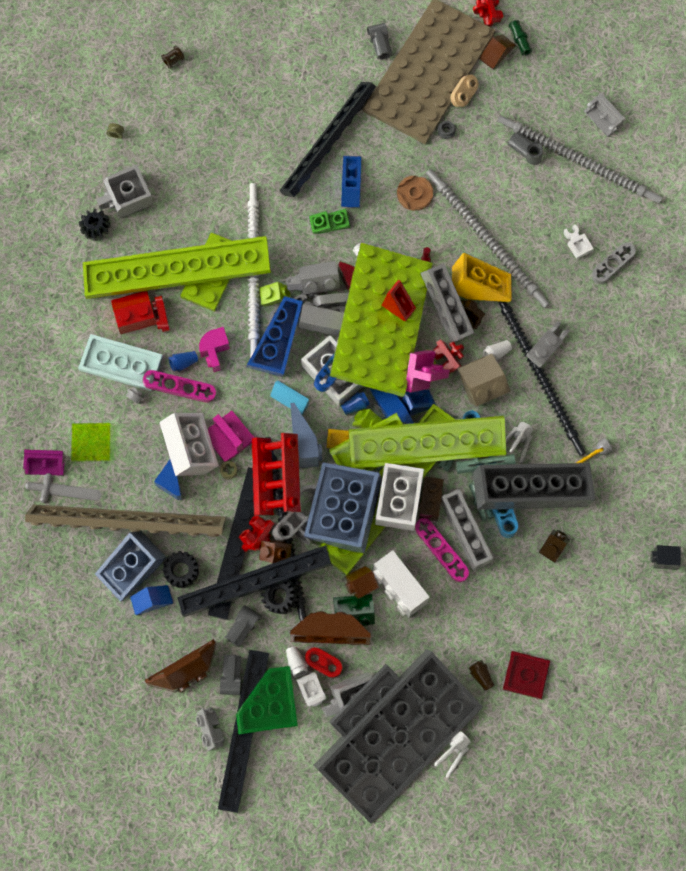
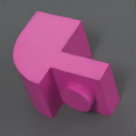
[199,326,230,372]

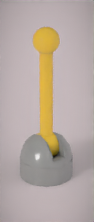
[576,438,612,463]

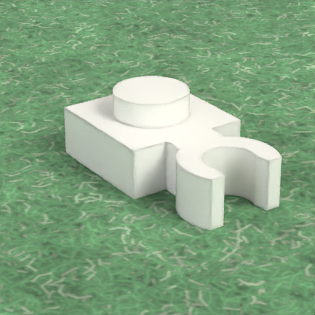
[564,224,594,259]

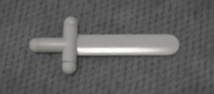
[25,473,101,503]

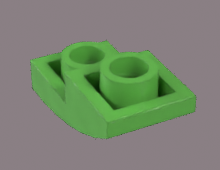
[309,208,351,234]

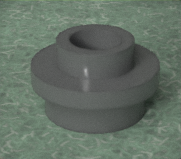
[438,121,456,139]

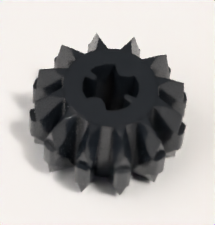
[79,208,111,241]

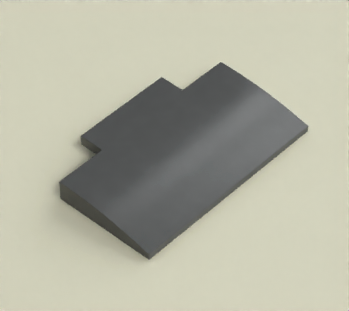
[313,649,483,824]

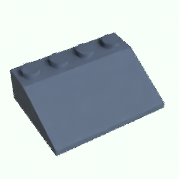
[304,462,382,553]

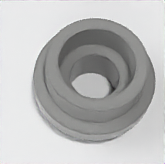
[126,388,144,404]

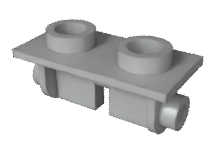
[196,707,224,751]

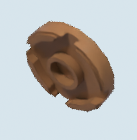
[397,176,433,211]

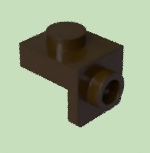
[460,300,485,329]
[539,530,570,563]

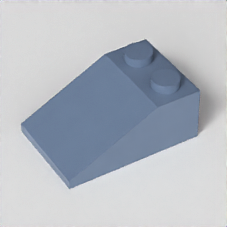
[290,403,322,468]
[95,531,167,602]

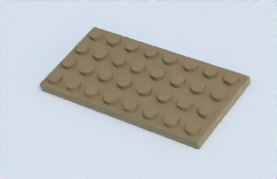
[363,0,496,145]

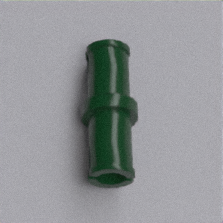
[509,20,532,56]

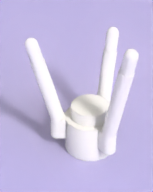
[506,422,533,463]
[434,731,471,778]

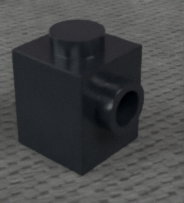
[650,545,681,570]

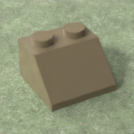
[457,354,511,407]

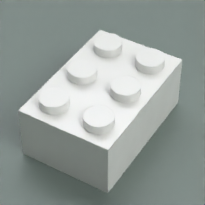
[301,336,363,407]
[160,413,219,476]
[375,463,424,531]
[373,550,429,618]

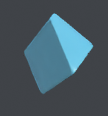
[270,381,309,415]

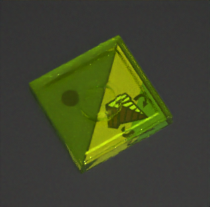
[71,423,111,462]

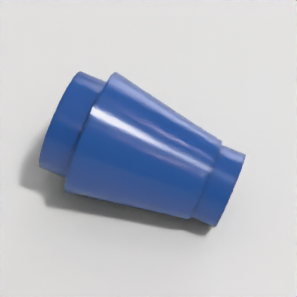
[169,351,198,372]
[341,391,370,415]

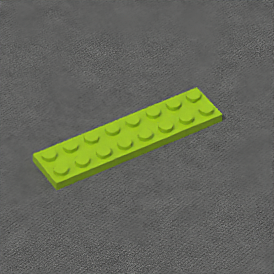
[349,416,506,468]

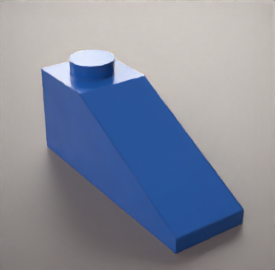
[341,156,361,208]
[369,388,414,424]

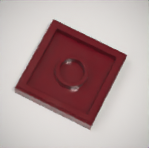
[503,651,550,700]

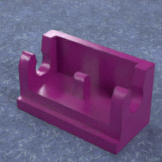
[23,449,65,476]

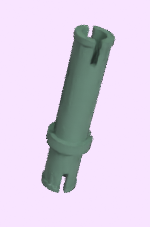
[456,454,516,474]

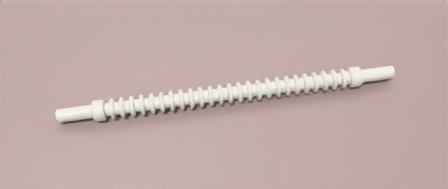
[248,183,260,358]

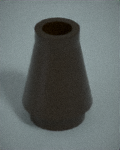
[469,660,495,691]

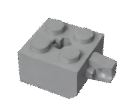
[96,165,153,219]
[322,672,372,717]

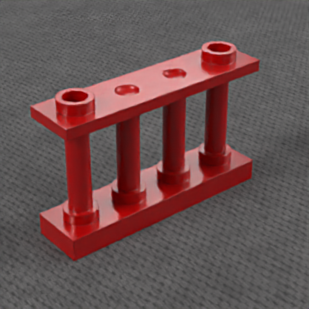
[252,433,301,516]

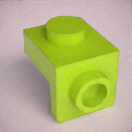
[259,282,290,307]
[352,409,383,428]

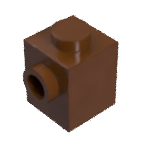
[259,541,292,563]
[345,566,379,599]

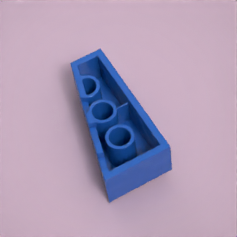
[246,296,303,377]

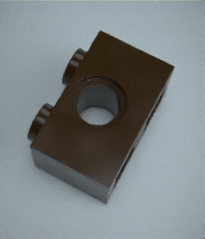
[418,476,444,522]

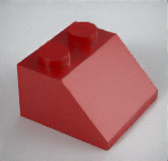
[111,291,157,335]

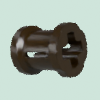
[161,45,185,69]

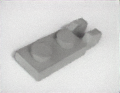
[526,321,570,368]

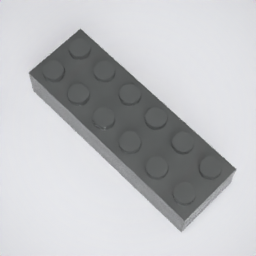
[473,463,596,510]

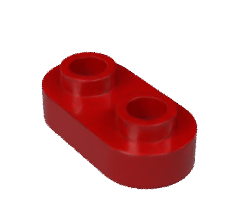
[152,296,170,333]
[305,647,342,678]

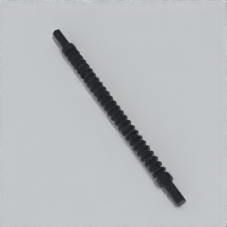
[498,301,586,457]
[266,437,307,622]

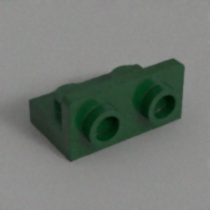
[333,594,375,626]

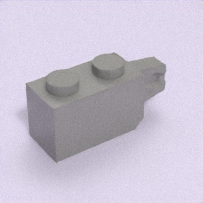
[286,261,340,295]

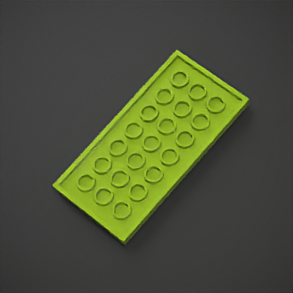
[330,243,432,397]

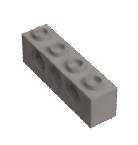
[421,263,474,342]
[441,489,493,571]

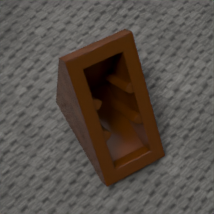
[479,34,516,69]

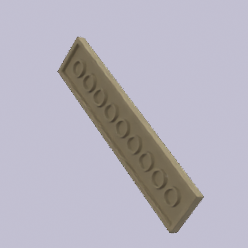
[25,504,226,537]

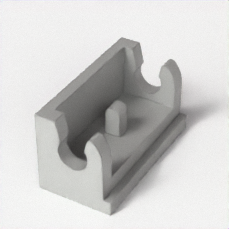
[584,93,625,137]

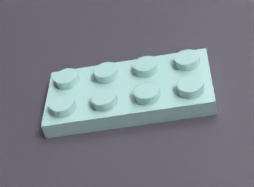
[78,334,163,391]

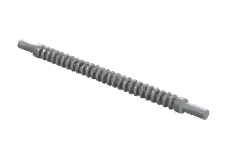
[498,115,663,204]
[426,169,550,308]

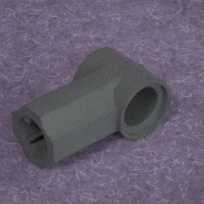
[367,23,392,60]
[508,132,543,165]
[225,605,261,647]
[220,655,241,695]

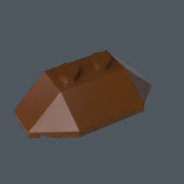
[290,611,371,645]
[145,639,217,693]

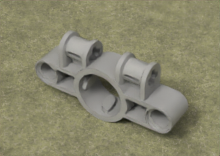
[272,482,318,545]

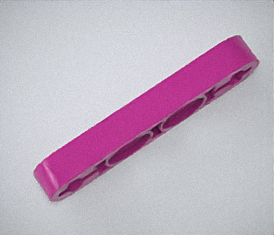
[143,370,216,403]
[415,518,469,583]

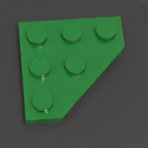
[236,666,298,734]

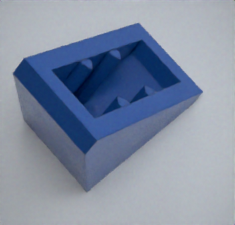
[402,389,436,417]
[154,459,182,500]
[130,585,173,615]

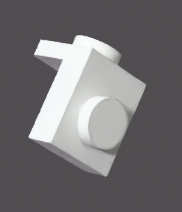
[296,672,326,706]

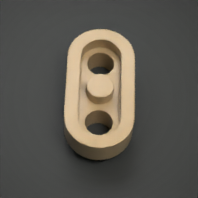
[451,75,479,107]

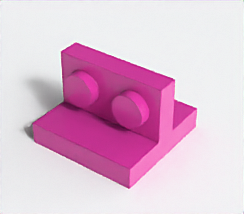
[406,350,450,392]
[207,410,255,462]

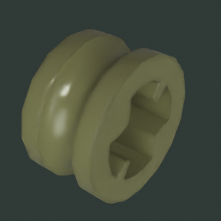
[106,123,124,139]
[220,461,237,480]

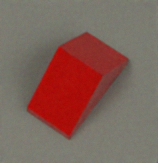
[381,280,416,321]

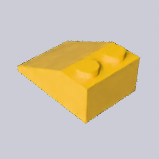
[452,253,512,302]

